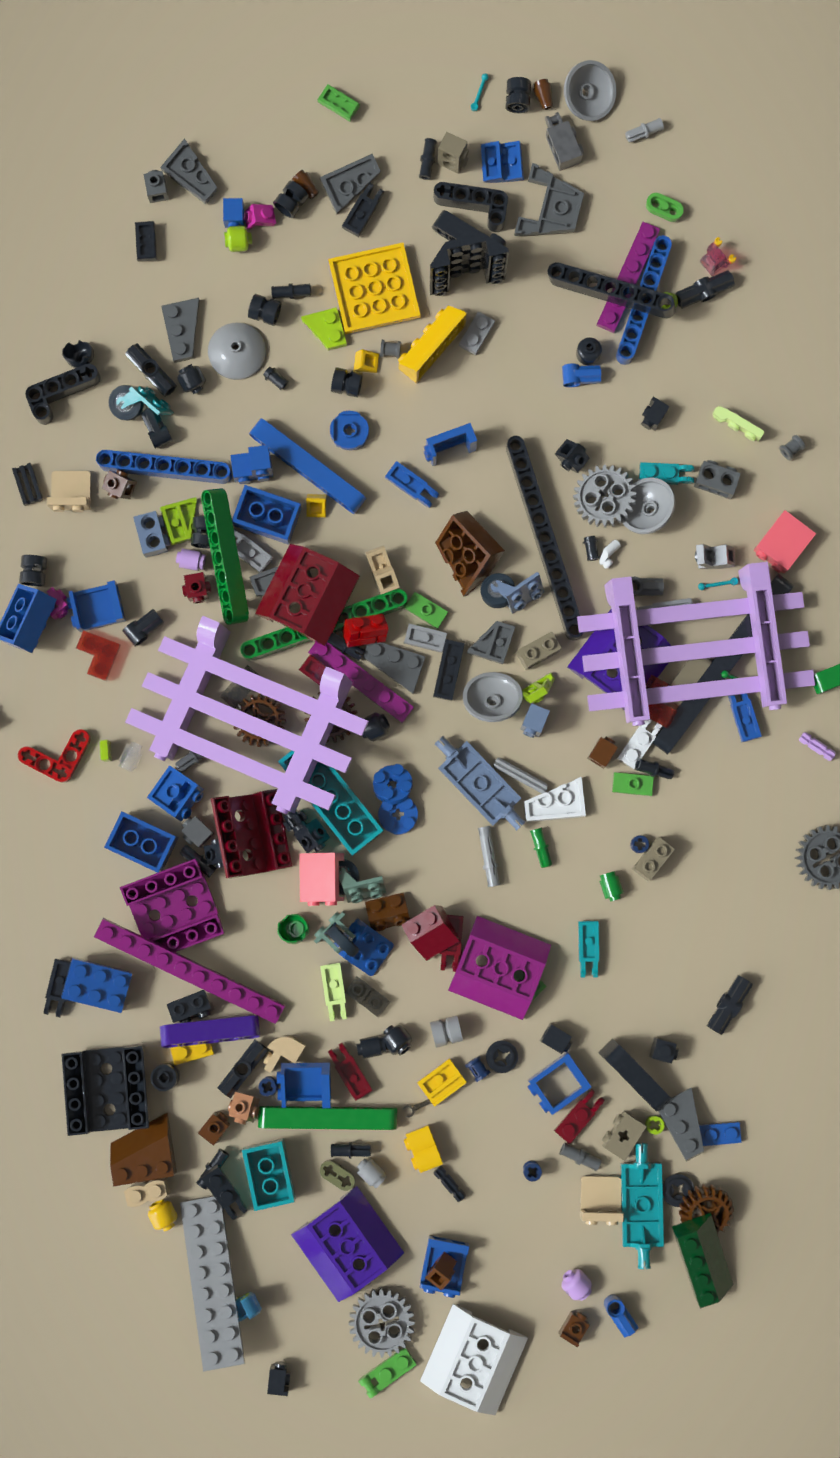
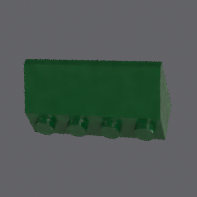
[672,1213,734,1309]

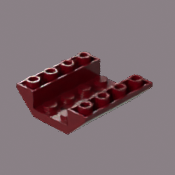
[255,544,360,646]
[211,789,293,879]

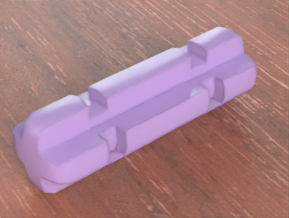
[799,732,836,761]

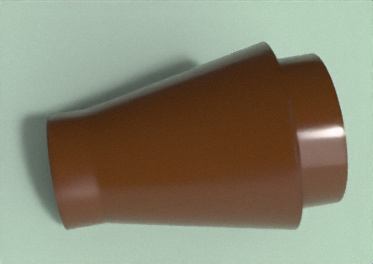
[533,79,553,110]
[292,170,319,199]

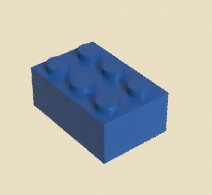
[232,485,302,545]
[0,584,57,653]
[104,811,179,873]
[61,957,132,1013]

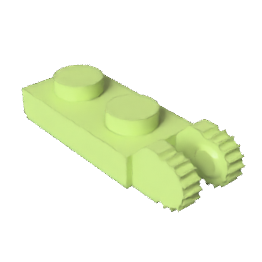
[713,406,764,441]
[320,963,347,1021]

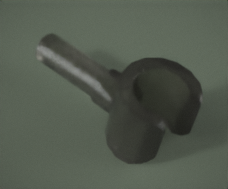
[403,1099,431,1118]

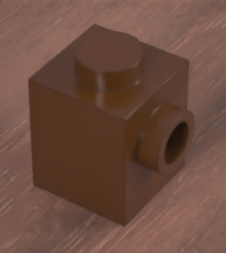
[587,736,618,769]
[198,1112,230,1146]

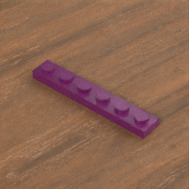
[596,221,660,333]
[308,642,414,723]

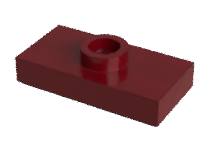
[298,654,327,686]

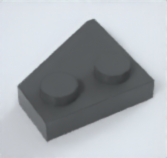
[467,621,515,665]

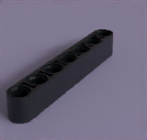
[547,262,676,319]

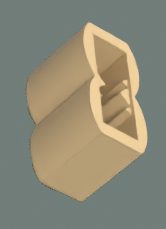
[124,1178,170,1207]

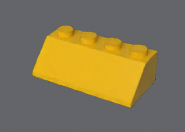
[398,305,467,384]

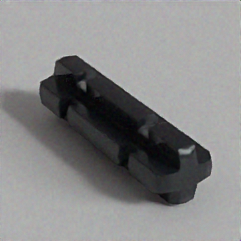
[434,1166,466,1202]

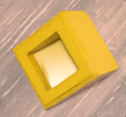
[354,349,379,373]
[306,494,327,517]

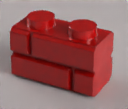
[343,614,388,647]

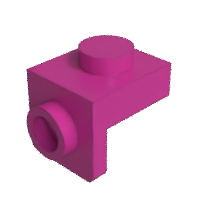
[244,204,276,229]
[46,587,69,620]

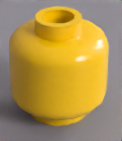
[148,1199,178,1232]

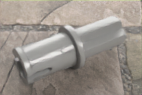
[625,118,664,142]

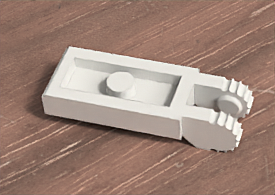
[617,714,664,770]

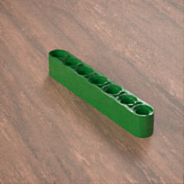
[201,488,249,625]
[258,1106,398,1130]

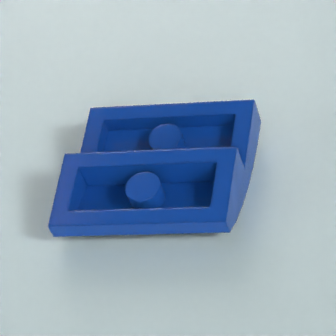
[481,140,524,183]

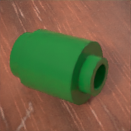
[599,871,624,902]

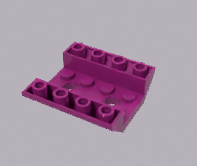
[120,858,224,952]
[448,916,551,1020]

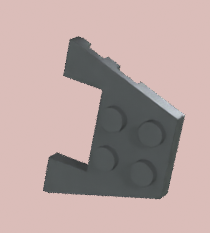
[514,163,584,236]

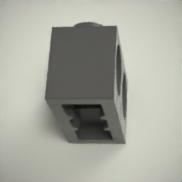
[694,460,741,499]

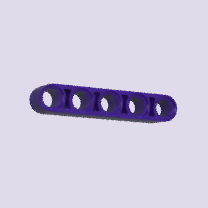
[160,1015,260,1048]

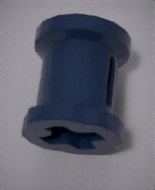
[465,1055,491,1082]
[258,1076,278,1096]
[523,1161,542,1182]

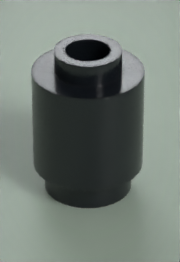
[356,1035,386,1059]

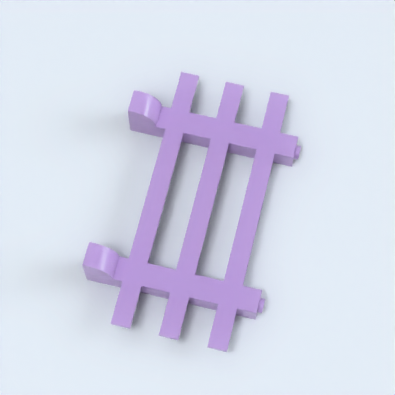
[577,562,815,726]
[125,616,369,814]

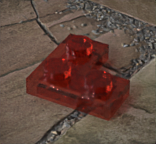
[76,630,121,681]
[646,675,677,729]

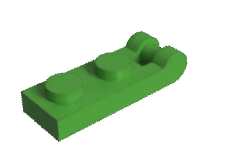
[358,1347,417,1399]

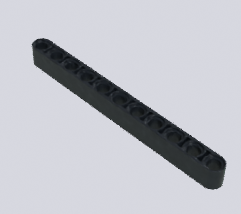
[506,436,583,641]
[652,573,794,755]

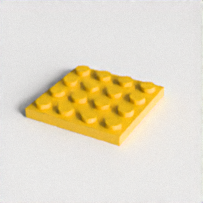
[328,242,421,334]

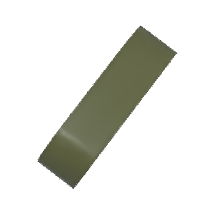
[320,1160,355,1191]

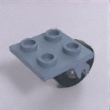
[480,572,544,614]

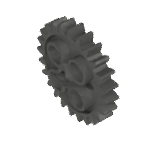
[795,825,840,890]

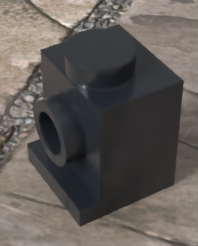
[641,396,670,431]
[267,1362,291,1396]

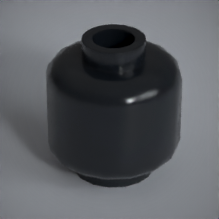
[576,337,602,366]
[177,364,206,395]
[362,712,390,742]
[383,1025,412,1056]

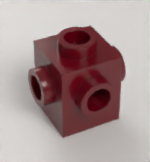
[182,572,212,604]

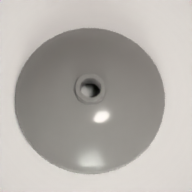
[564,60,616,121]
[208,323,266,380]
[621,478,676,534]
[463,672,522,722]

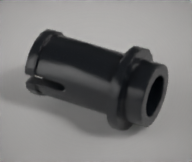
[263,367,289,390]
[583,536,600,561]

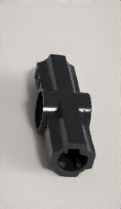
[675,270,735,309]
[125,343,177,397]
[706,975,753,1035]
[217,1039,269,1099]

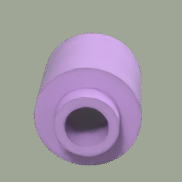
[176,548,206,571]

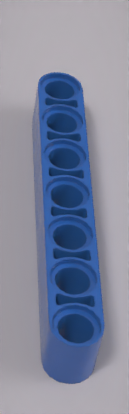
[616,235,672,365]
[249,418,366,514]
[96,450,232,484]

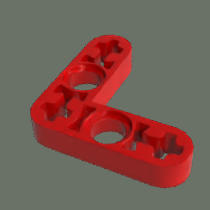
[18,729,91,783]

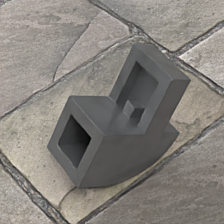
[695,544,735,569]

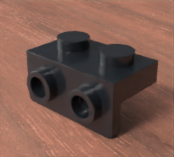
[167,990,215,1024]

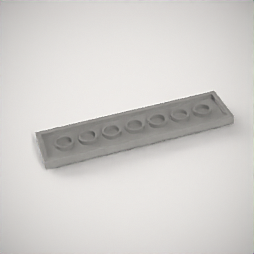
[180,1197,245,1372]

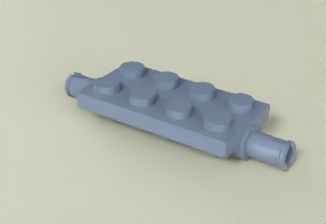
[434,735,525,831]

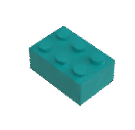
[242,1138,296,1211]

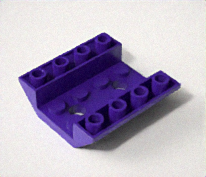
[567,609,671,710]
[291,1186,404,1302]

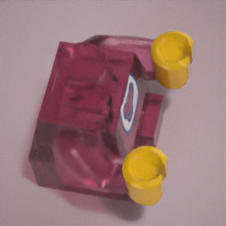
[700,237,736,276]

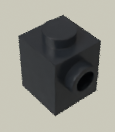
[649,1037,679,1064]

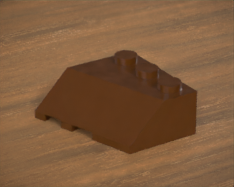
[435,511,505,597]
[110,1112,177,1187]

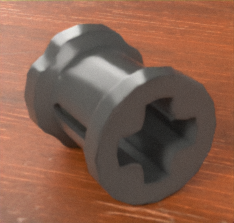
[380,339,401,359]
[779,435,806,461]

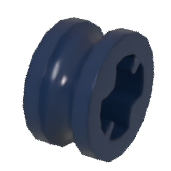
[630,835,649,853]

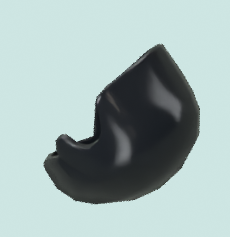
[62,340,94,368]

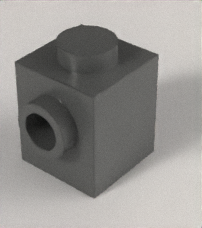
[143,170,169,203]
[181,816,214,848]

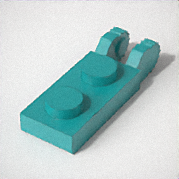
[639,462,694,485]
[578,921,599,978]

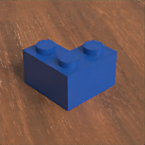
[230,445,274,484]

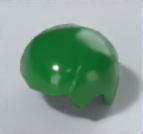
[277,914,309,944]

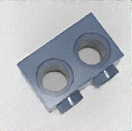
[133,511,170,558]
[520,703,550,738]

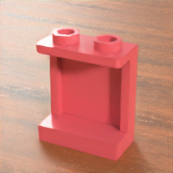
[754,510,816,574]
[300,853,344,906]

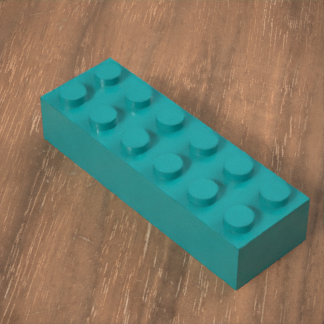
[278,751,384,856]

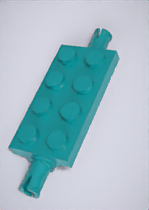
[621,1143,664,1269]

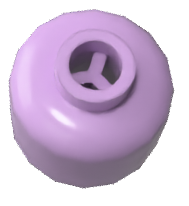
[561,1269,592,1301]

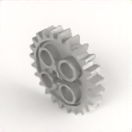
[573,465,637,528]
[349,1288,415,1358]

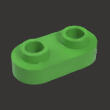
[646,193,683,222]

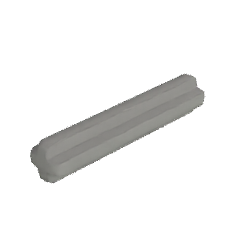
[493,758,548,794]

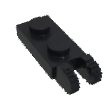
[342,183,384,238]
[43,958,71,1018]
[201,1164,248,1220]

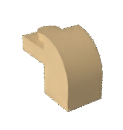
[365,546,400,594]
[263,1036,306,1073]

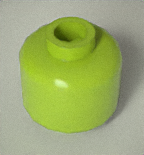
[224,226,252,252]

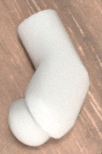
[599,540,621,569]

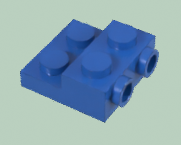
[147,765,204,822]

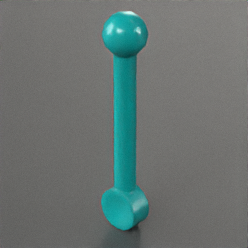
[471,73,489,112]
[698,577,738,590]

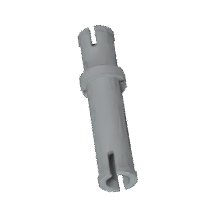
[478,826,500,887]

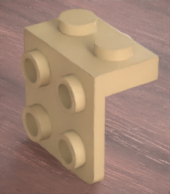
[47,471,91,512]
[580,1176,624,1225]

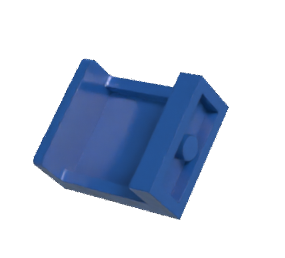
[424,423,477,466]
[67,580,126,632]
[277,1063,331,1108]
[420,1235,469,1298]

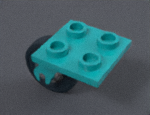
[108,385,174,421]

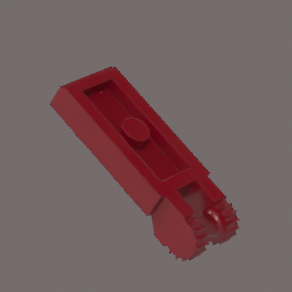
[440,914,464,972]
[328,1043,373,1101]
[554,1089,605,1144]

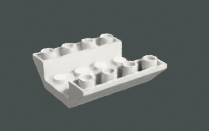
[420,1304,528,1415]

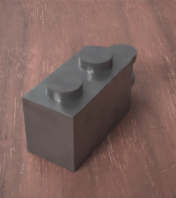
[545,112,584,171]

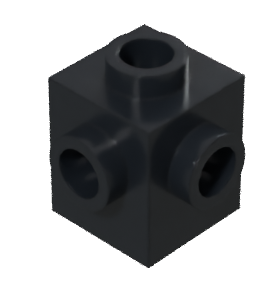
[555,439,590,473]
[294,818,330,853]
[204,839,224,868]

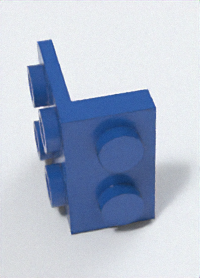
[334,918,394,976]

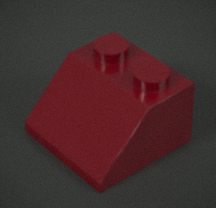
[401,905,460,961]

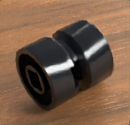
[505,77,531,113]
[273,180,309,218]
[248,293,282,326]
[331,367,363,398]
[191,516,210,549]
[19,555,47,587]
[150,1062,180,1091]

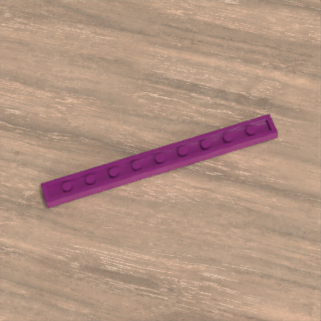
[94,917,285,1024]

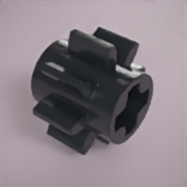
[283,809,308,833]

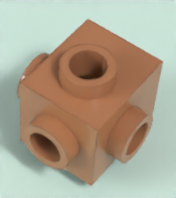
[228,1092,260,1125]

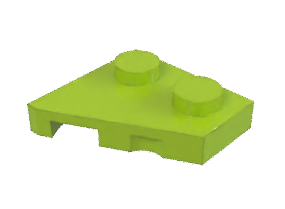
[301,307,347,351]
[160,497,197,545]
[522,672,555,704]

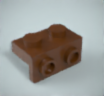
[365,892,410,931]

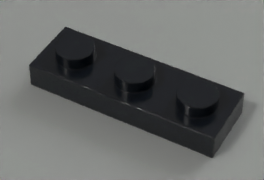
[433,639,465,701]

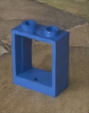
[527,1052,591,1115]

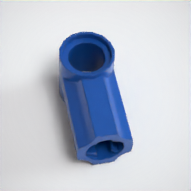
[562,363,601,387]
[604,1295,639,1338]

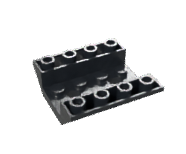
[429,234,509,296]
[61,1046,149,1136]

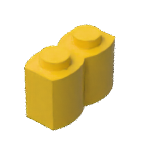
[403,1125,443,1173]

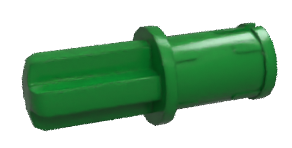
[530,828,552,868]

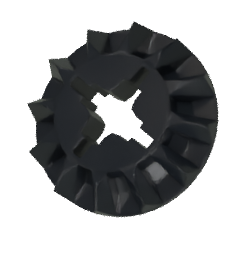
[486,1040,518,1073]
[662,1174,694,1207]

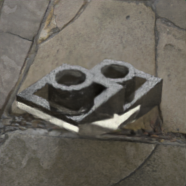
[220,665,260,708]
[345,976,391,1018]

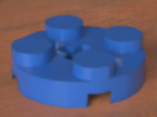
[330,410,369,451]
[373,764,413,804]
[378,798,418,835]

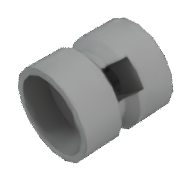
[430,1016,463,1048]

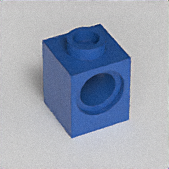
[223,198,244,228]

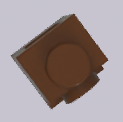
[425,1251,457,1290]
[559,1311,590,1348]

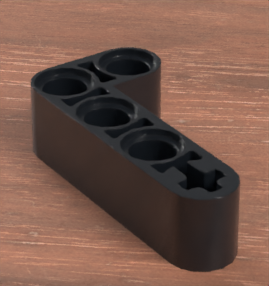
[433,182,508,232]
[432,210,506,247]
[25,364,101,425]
[598,1038,671,1112]

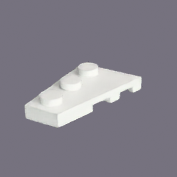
[524,777,586,822]

